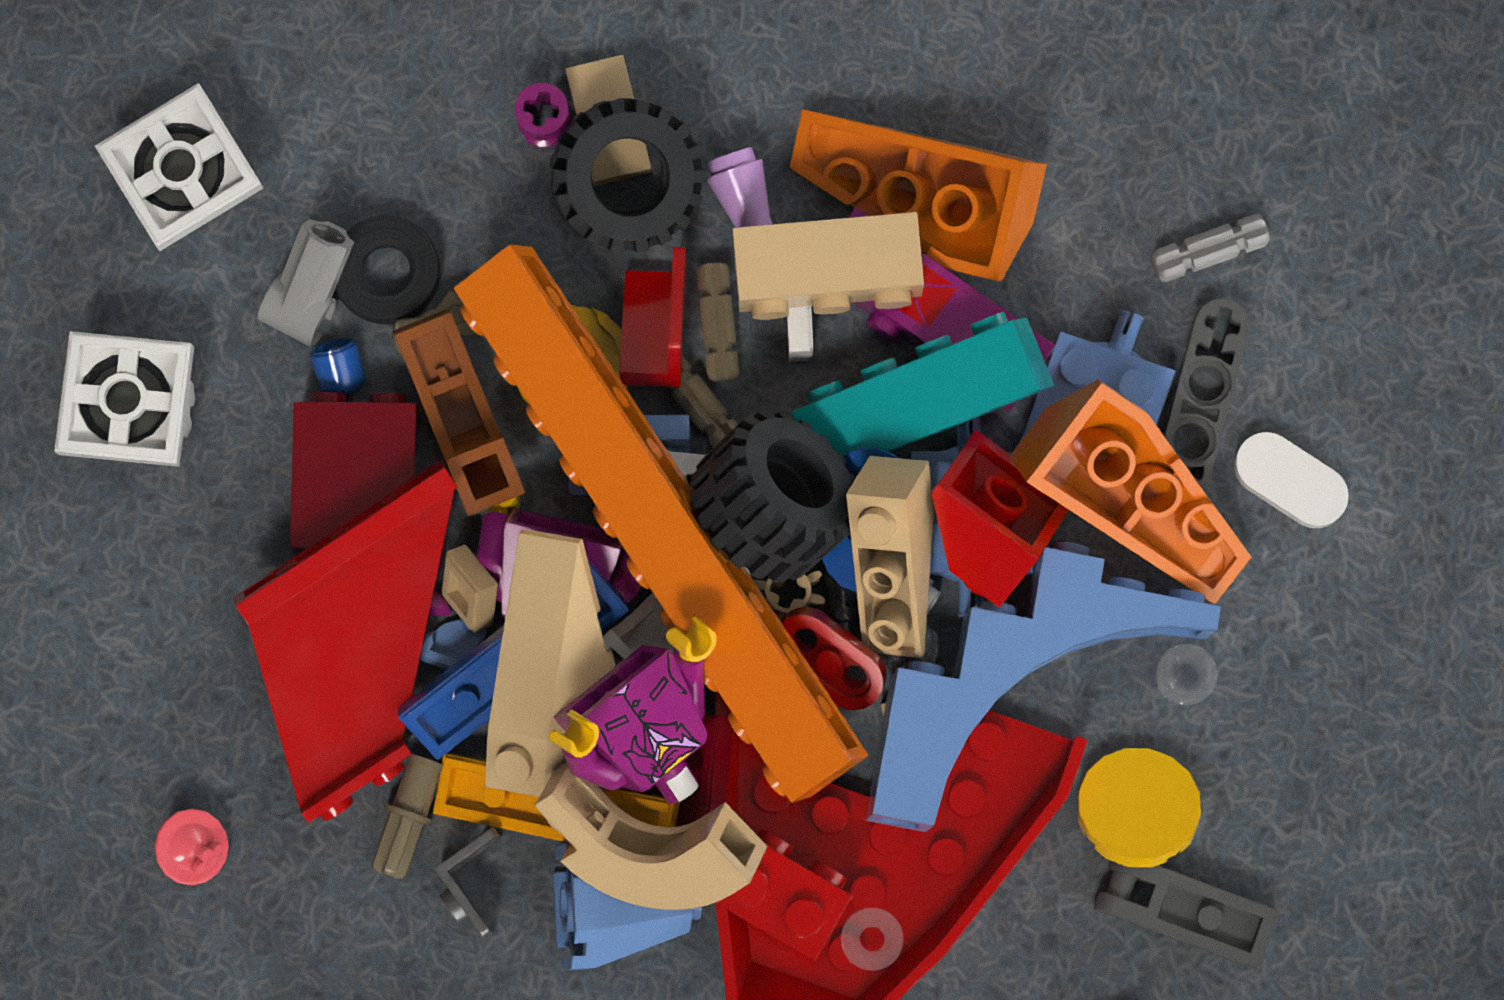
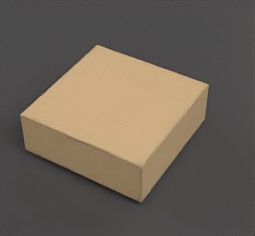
[442,545,498,633]

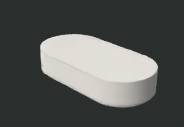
[1234,432,1348,528]

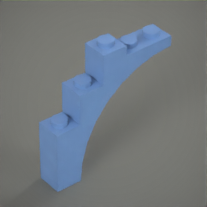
[865,542,1221,832]

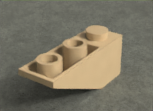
[846,456,934,658]

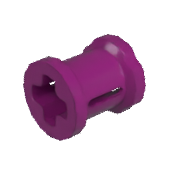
[515,83,571,148]

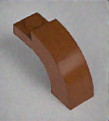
[393,308,525,516]

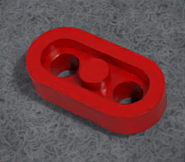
[780,607,887,710]

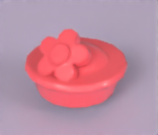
[154,808,229,886]

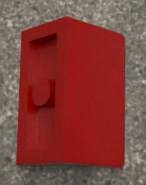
[619,247,686,387]

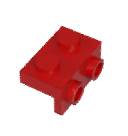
[715,828,853,961]

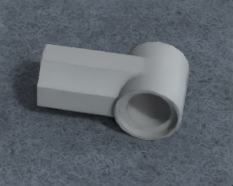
[257,219,355,348]

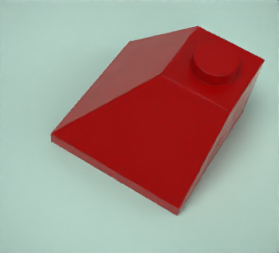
[931,429,1069,608]

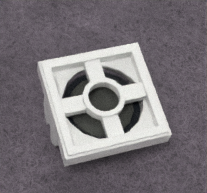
[95,83,264,251]
[54,331,195,467]

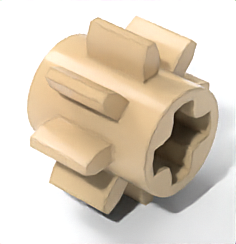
[753,571,826,620]

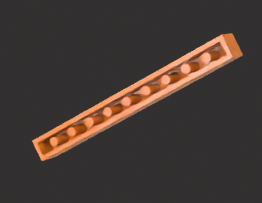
[453,245,869,803]

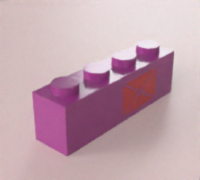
[848,206,1055,413]

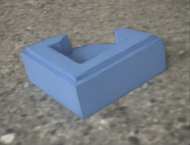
[419,619,490,670]

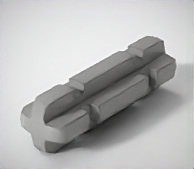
[1152,214,1270,282]

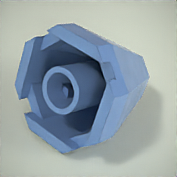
[553,843,702,971]

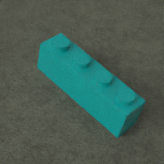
[792,312,1054,456]

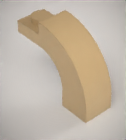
[534,762,767,910]

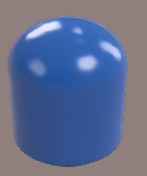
[309,338,365,398]

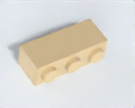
[733,212,924,320]

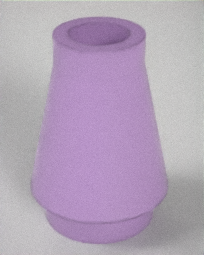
[706,147,773,228]

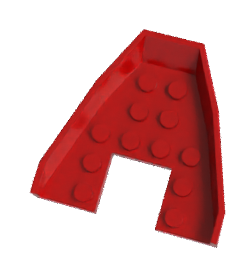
[715,666,1088,1000]

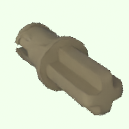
[372,754,443,879]

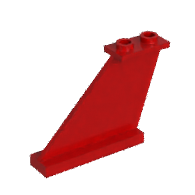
[232,461,458,823]

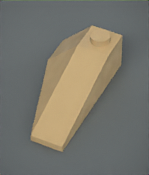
[485,529,615,797]

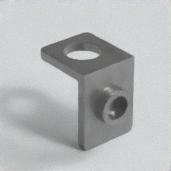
[434,827,501,939]

